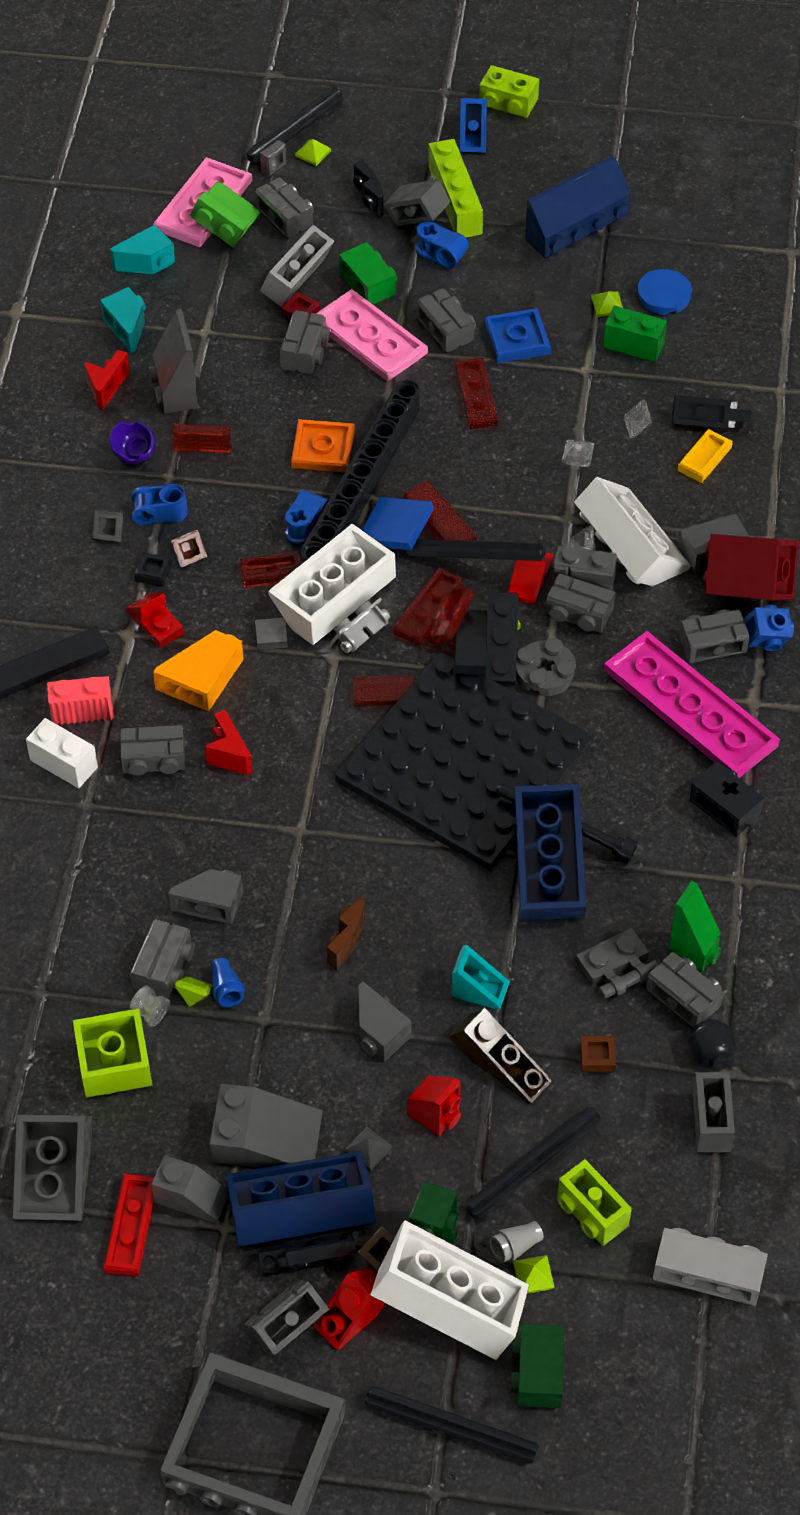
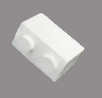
[26,718,98,788]

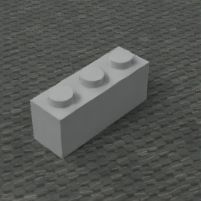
[260,225,334,307]
[653,1228,768,1306]

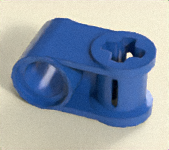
[415,222,469,268]
[132,484,188,525]
[285,489,329,545]

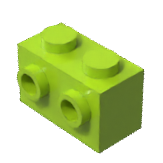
[479,65,539,118]
[557,1159,632,1246]

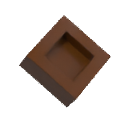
[580,1036,616,1072]

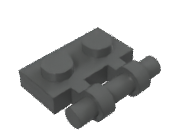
[576,928,659,999]

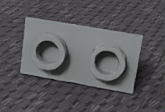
[331,598,390,653]

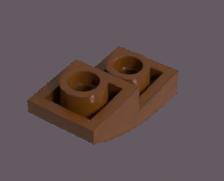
[326,897,365,970]

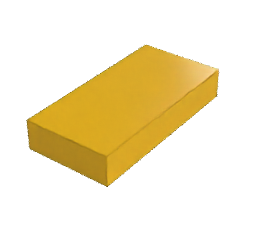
[677,429,733,483]

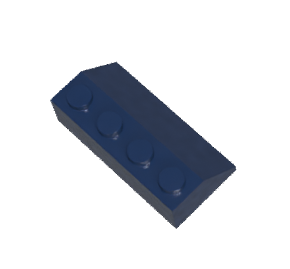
[525,155,631,258]
[226,1151,376,1247]

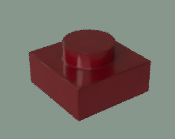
[281,292,320,320]

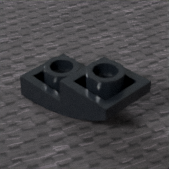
[353,160,384,218]

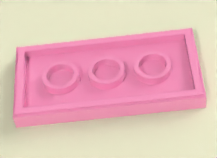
[153,157,253,248]
[316,289,428,382]

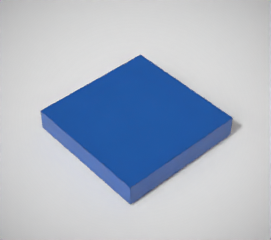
[484,308,551,363]
[362,497,434,550]

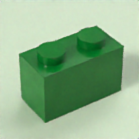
[339,242,397,305]
[603,305,667,363]

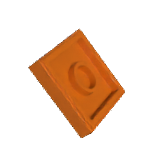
[291,419,355,473]

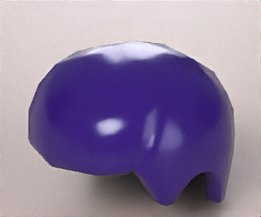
[109,421,156,464]

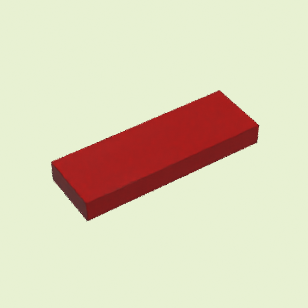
[104,1173,154,1277]

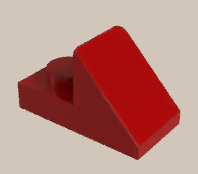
[84,350,130,410]
[508,552,554,605]
[126,593,184,648]
[204,710,253,775]

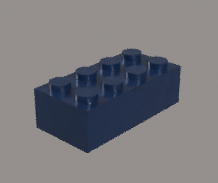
[514,784,586,921]

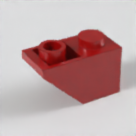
[407,1075,462,1137]
[313,1266,386,1350]

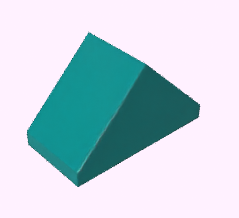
[452,945,510,1009]

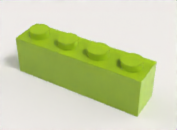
[429,139,483,238]

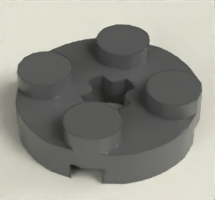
[516,638,576,696]

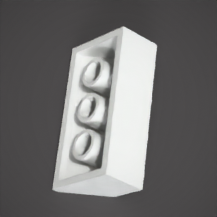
[574,477,691,587]
[268,524,396,645]
[371,1220,529,1360]

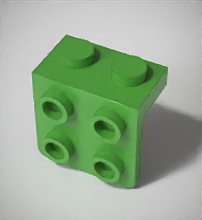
[190,182,260,248]

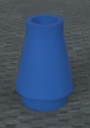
[210,958,245,1007]

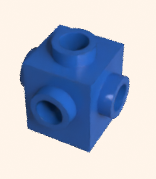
[743,605,794,651]

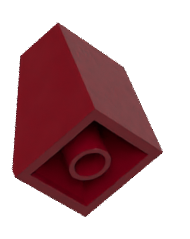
[703,534,799,600]

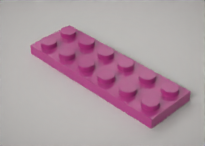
[604,631,780,778]

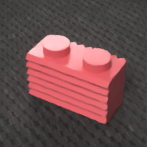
[47,676,114,725]

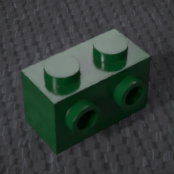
[409,1181,459,1245]
[511,1324,564,1408]

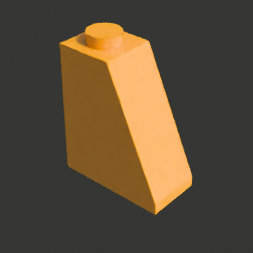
[153,630,244,712]

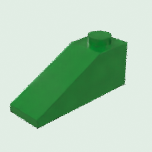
[668,880,722,973]

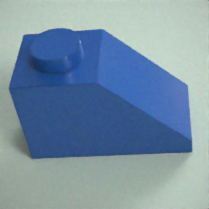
[460,98,487,153]

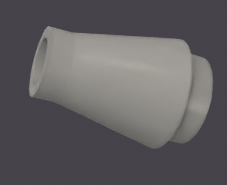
[489,1221,544,1263]

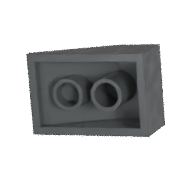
[149,309,198,414]
[210,1083,323,1168]
[13,1115,92,1221]

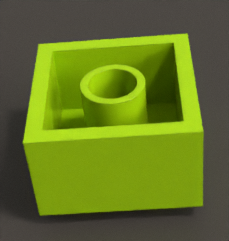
[73,1008,153,1098]

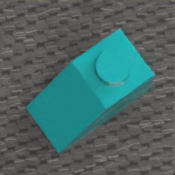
[110,225,175,274]
[100,287,146,353]

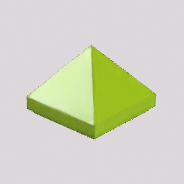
[295,138,331,166]
[591,291,623,317]
[175,976,213,1007]
[513,1255,555,1294]

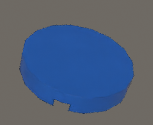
[637,269,692,315]

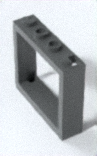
[160,1353,346,1515]

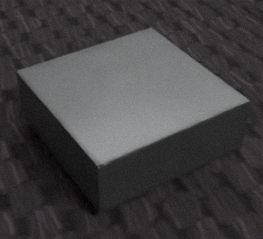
[260,140,286,177]
[255,618,288,650]

